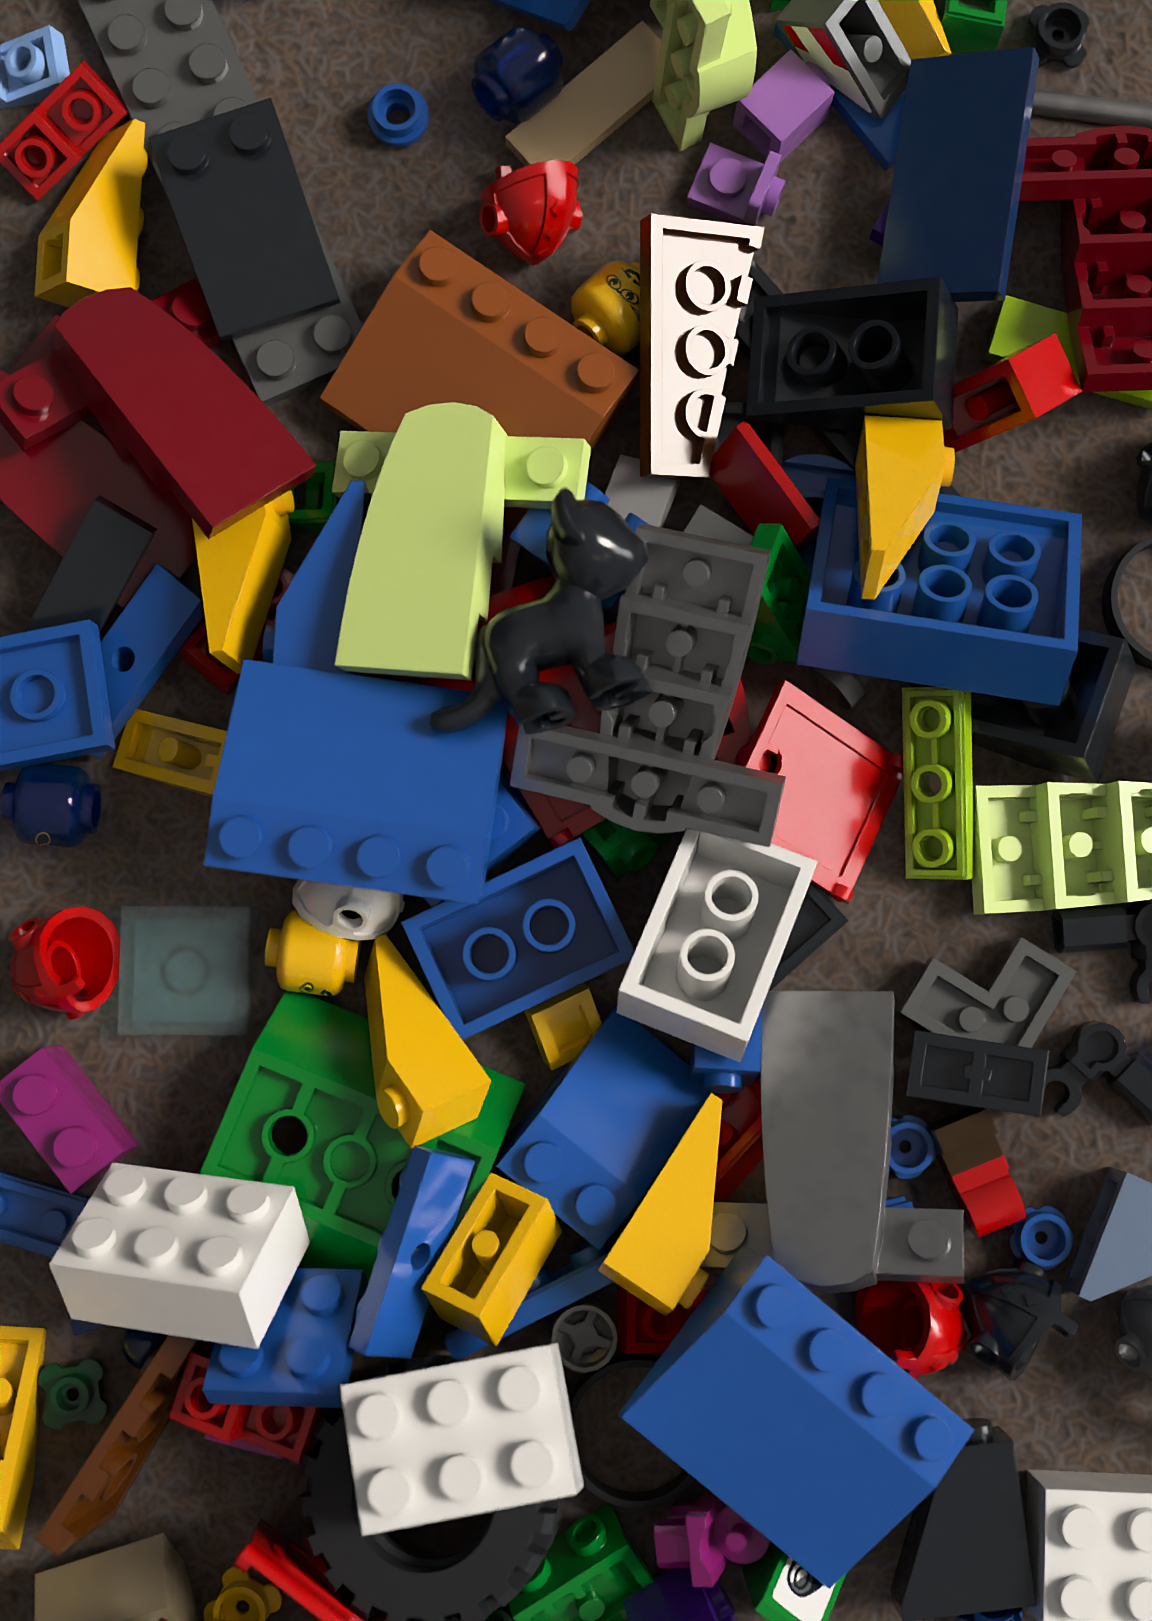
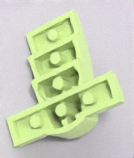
[650,0,757,151]
[332,402,591,680]
[972,781,1152,915]

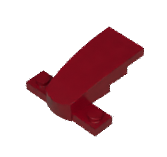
[1019,125,1152,392]
[0,278,317,539]
[0,314,197,609]

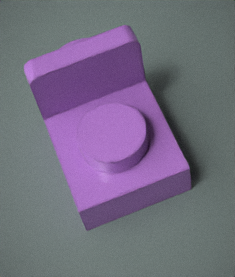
[686,142,786,226]

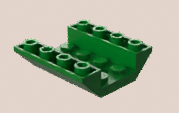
[200,991,526,1328]

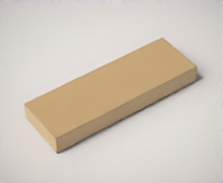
[505,20,661,166]

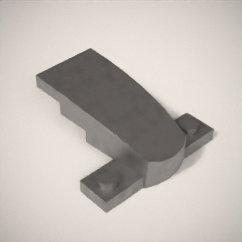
[510,523,786,847]
[699,990,964,1294]

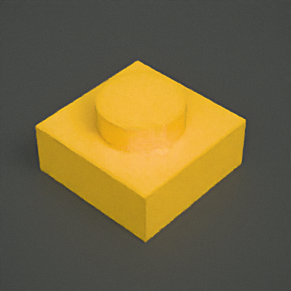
[524,983,602,1070]

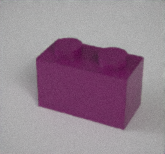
[0,1045,140,1194]

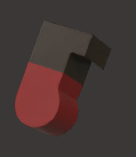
[925,1106,1026,1238]

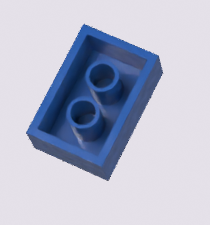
[401,838,635,1040]

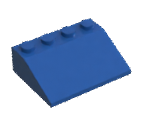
[796,477,1082,706]
[204,659,509,905]
[618,1248,974,1589]

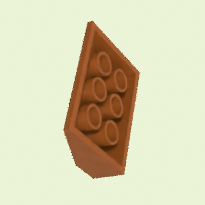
[319,230,639,533]

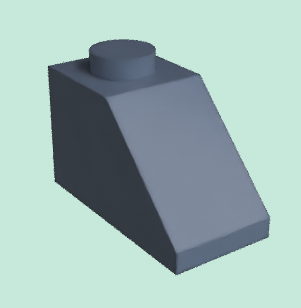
[1062,1167,1152,1301]

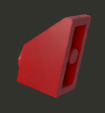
[943,333,1082,453]

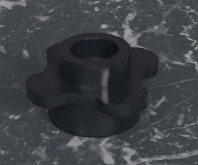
[1027,2,1089,68]

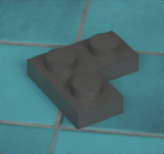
[896,937,1077,1048]

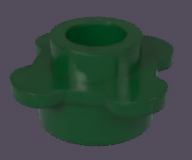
[38,1358,109,1430]

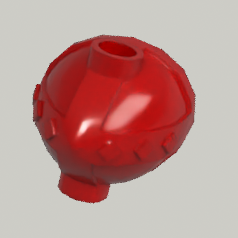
[479,160,582,266]
[8,906,123,1020]
[854,1280,968,1379]

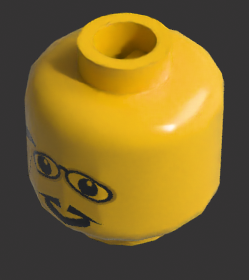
[571,260,640,356]
[265,909,361,996]

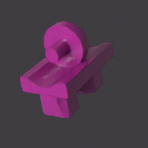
[654,1489,771,1587]

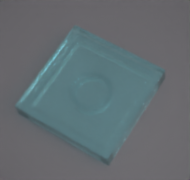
[117,906,253,1036]

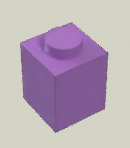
[733,49,835,162]

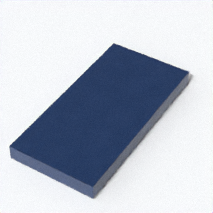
[877,47,1039,302]

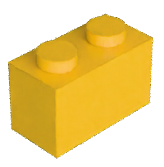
[421,1173,562,1347]

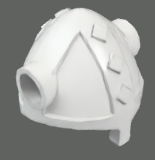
[292,879,405,940]

